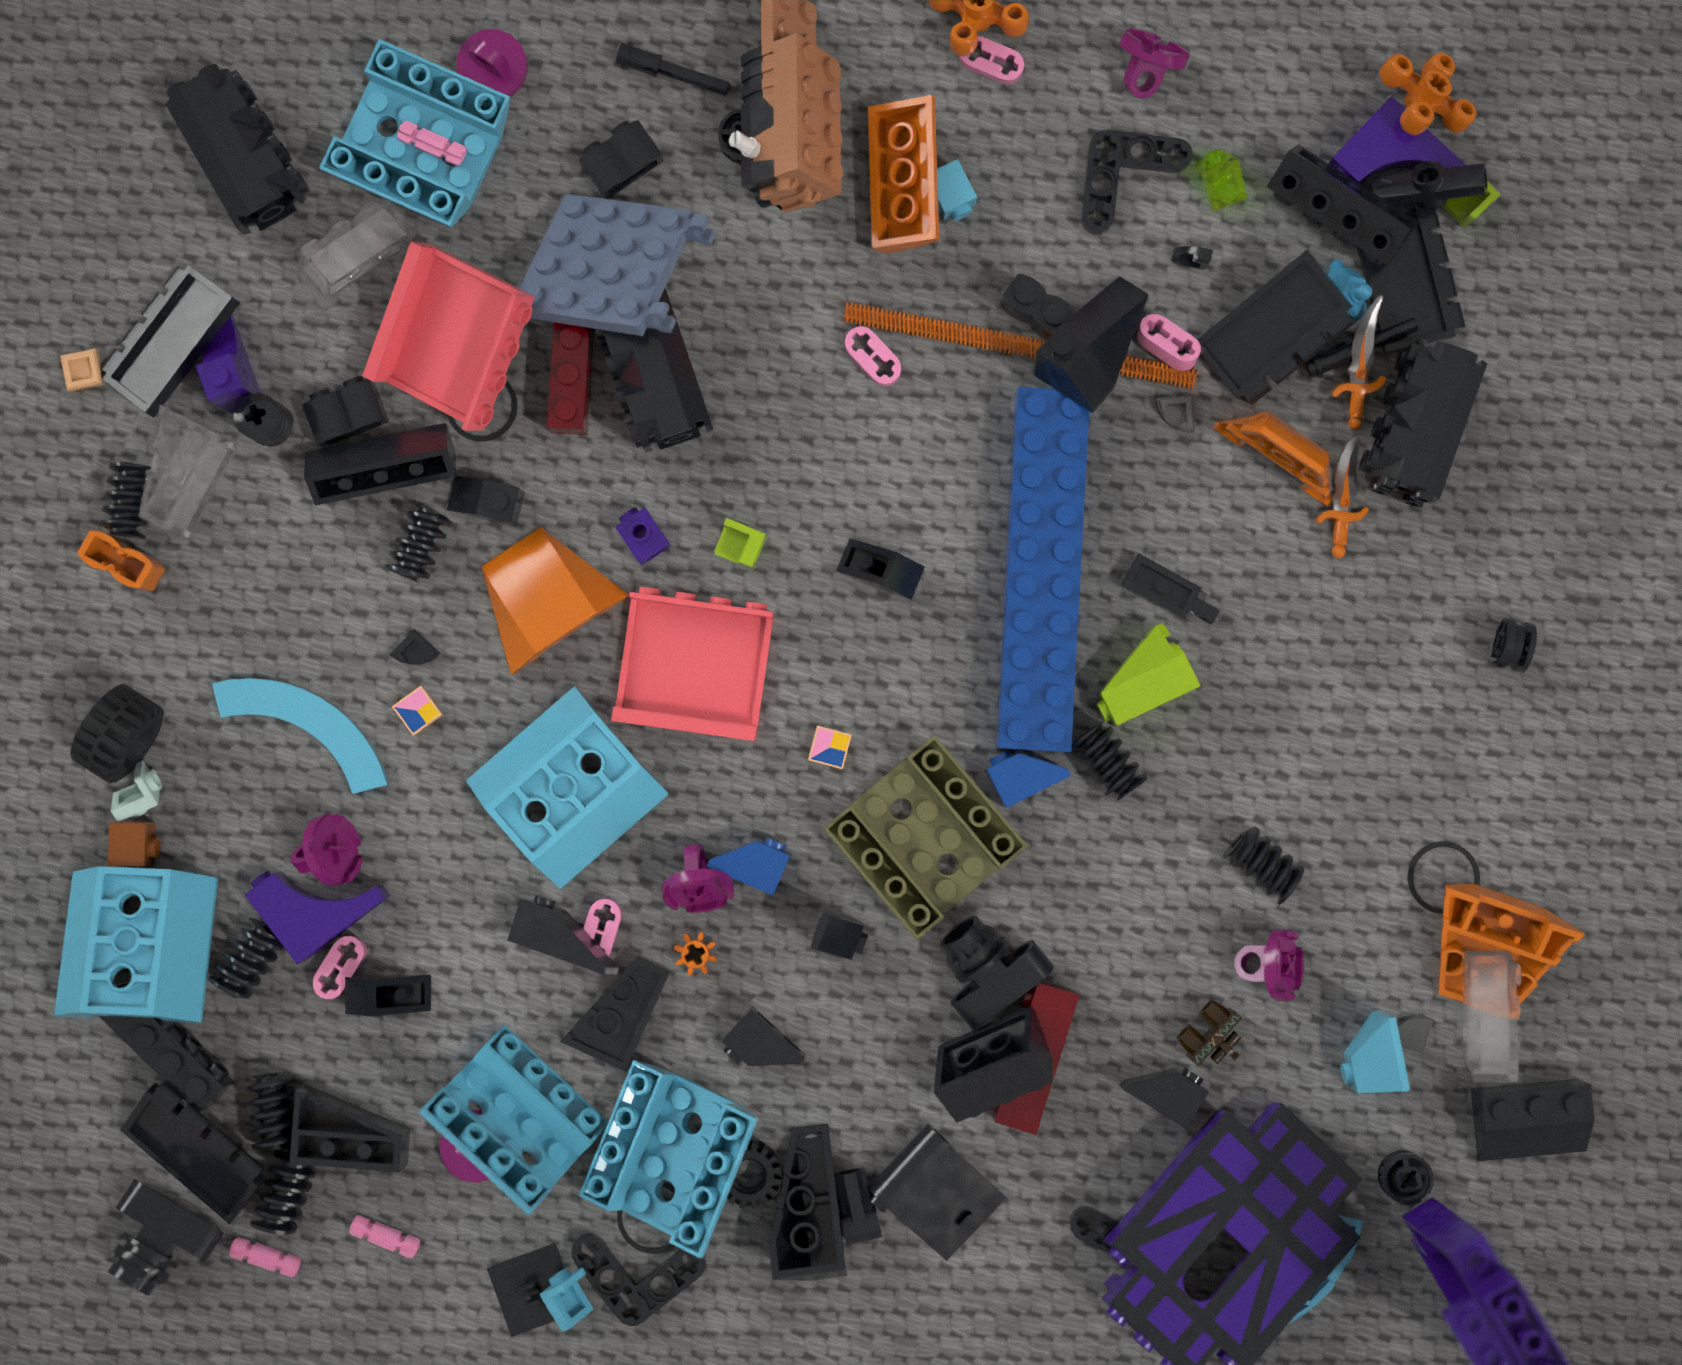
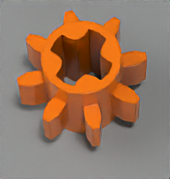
[674,931,718,976]

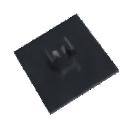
[487,1243,564,1337]

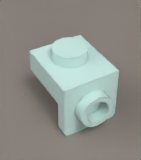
[111,760,162,822]

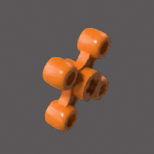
[928,0,1029,57]
[1379,52,1477,135]

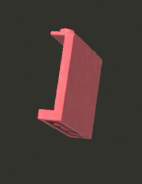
[362,241,535,431]
[611,587,774,741]

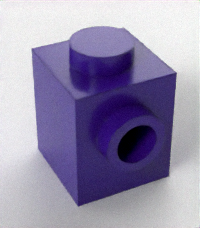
[615,507,671,566]

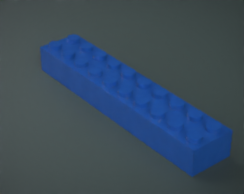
[996,387,1089,752]

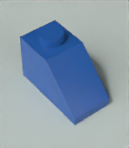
[985,750,1071,808]
[706,837,791,896]

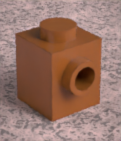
[108,822,161,868]

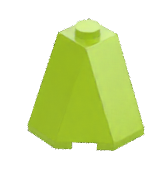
[1096,623,1201,726]

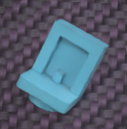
[539,1267,594,1332]

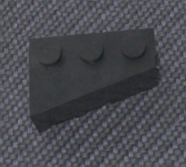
[289,1084,411,1172]

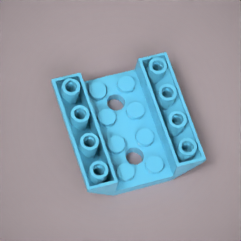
[319,39,511,228]
[466,686,669,889]
[54,866,218,1023]
[419,1025,608,1216]
[579,1060,758,1258]

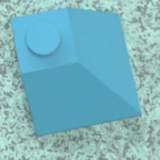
[1340,1010,1410,1093]

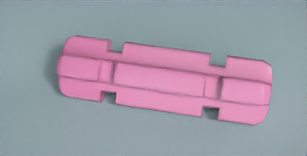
[397,121,467,166]
[349,1215,421,1258]
[229,1237,301,1277]

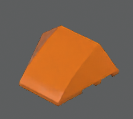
[1212,411,1331,507]
[481,527,629,675]
[1438,883,1585,1018]

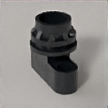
[940,916,1054,1029]
[107,1179,224,1296]

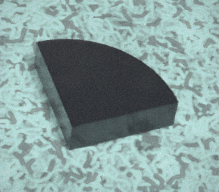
[1171,246,1213,270]
[390,629,442,665]

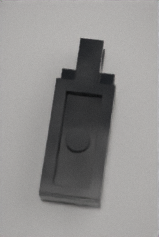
[1120,553,1220,624]

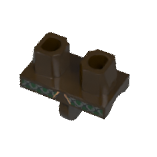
[1176,999,1242,1067]

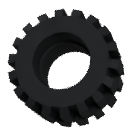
[70,684,164,784]

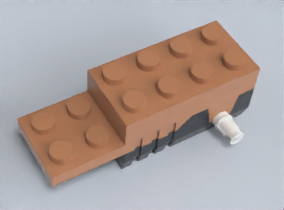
[729,0,843,213]

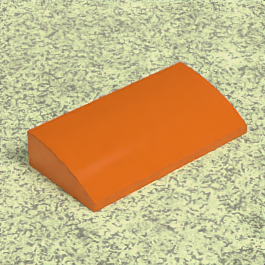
[868,95,939,253]

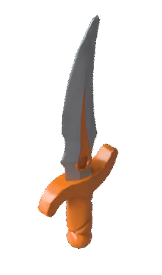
[1331,295,1386,430]
[1315,435,1369,558]

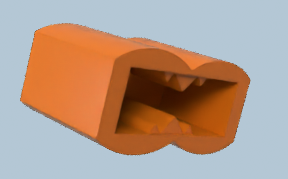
[77,530,166,591]

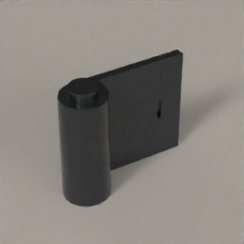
[868,1123,1006,1261]

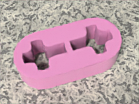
[959,36,1024,85]
[1137,314,1201,371]
[845,326,901,386]
[584,898,622,956]
[313,935,367,999]

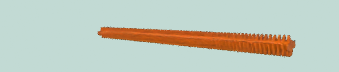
[843,301,1197,390]

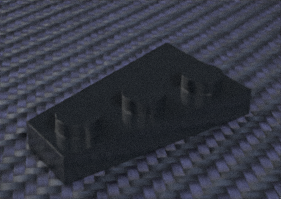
[560,956,671,1071]

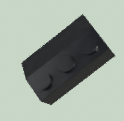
[934,1005,1053,1123]
[1470,1079,1595,1161]

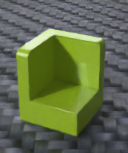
[1443,181,1501,228]
[714,518,767,570]

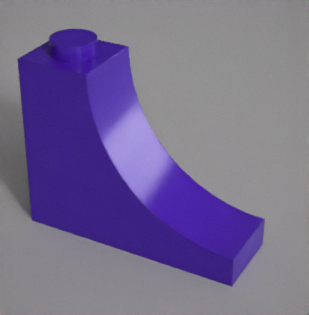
[1328,96,1465,183]
[196,314,261,413]
[245,871,390,964]

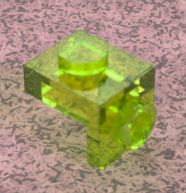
[1194,149,1248,211]

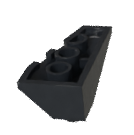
[1034,276,1149,413]
[768,1124,847,1281]

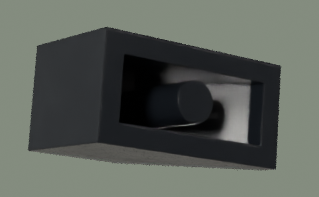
[447,476,525,527]
[836,538,925,600]
[810,909,868,960]
[345,975,431,1017]
[722,1006,805,1066]
[1120,1068,1209,1129]

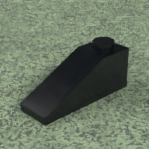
[507,895,619,975]

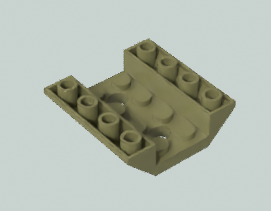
[823,735,1028,940]

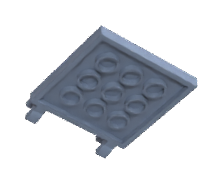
[519,194,716,336]

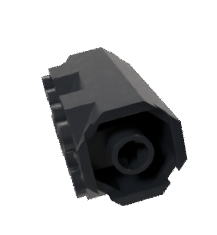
[165,64,310,235]
[595,288,713,452]
[1358,339,1488,508]

